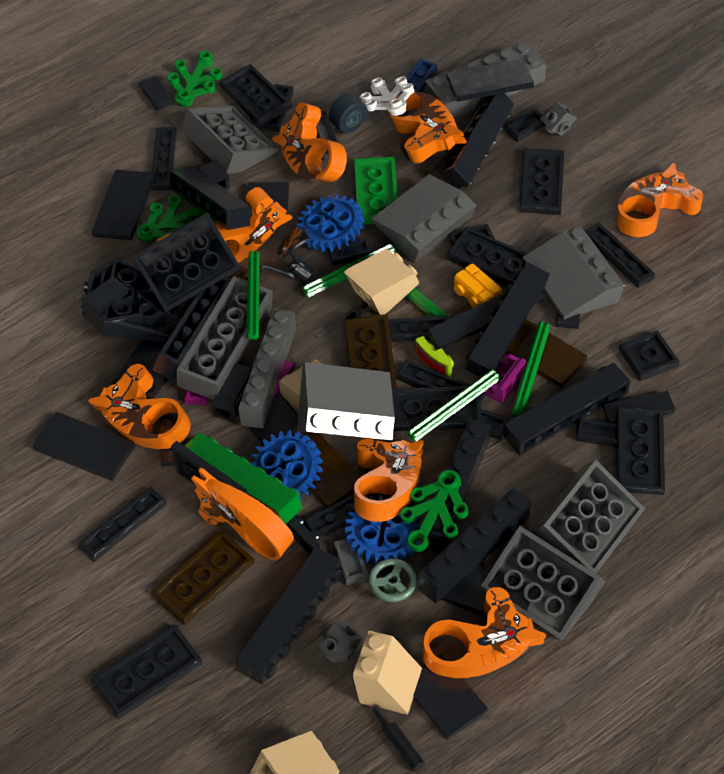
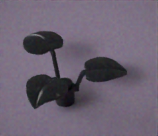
[245,226,313,283]

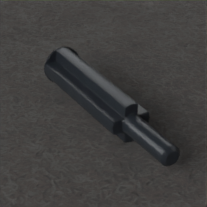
[372,705,425,772]

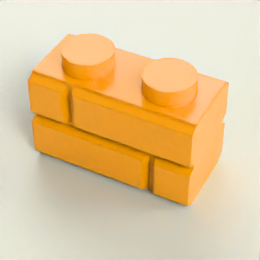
[454,263,502,308]

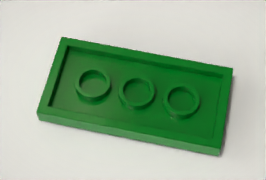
[354,157,398,224]

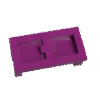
[486,353,526,403]

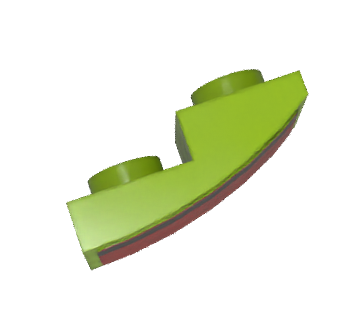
[415,336,454,377]

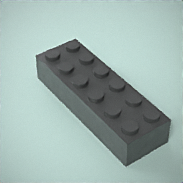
[425,41,546,118]
[177,276,273,400]

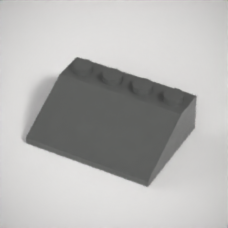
[181,105,279,174]
[371,174,477,263]
[522,227,624,319]
[297,362,394,440]
[531,460,646,573]
[481,526,606,640]

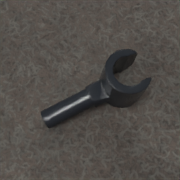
[346,302,368,319]

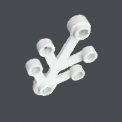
[359,76,414,116]

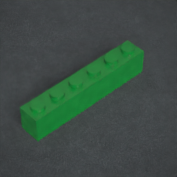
[185,432,302,524]

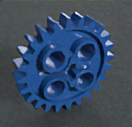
[297,194,364,252]
[250,430,323,501]
[345,495,421,565]

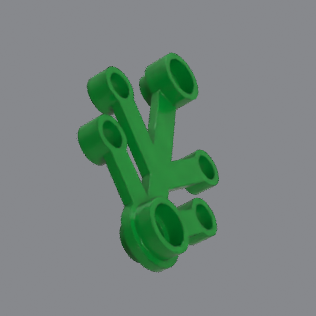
[167,51,222,107]
[136,195,204,243]
[400,470,469,552]

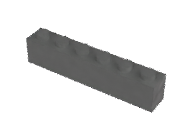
[238,309,297,429]

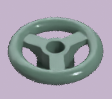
[369,558,417,602]

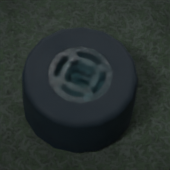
[329,94,367,133]

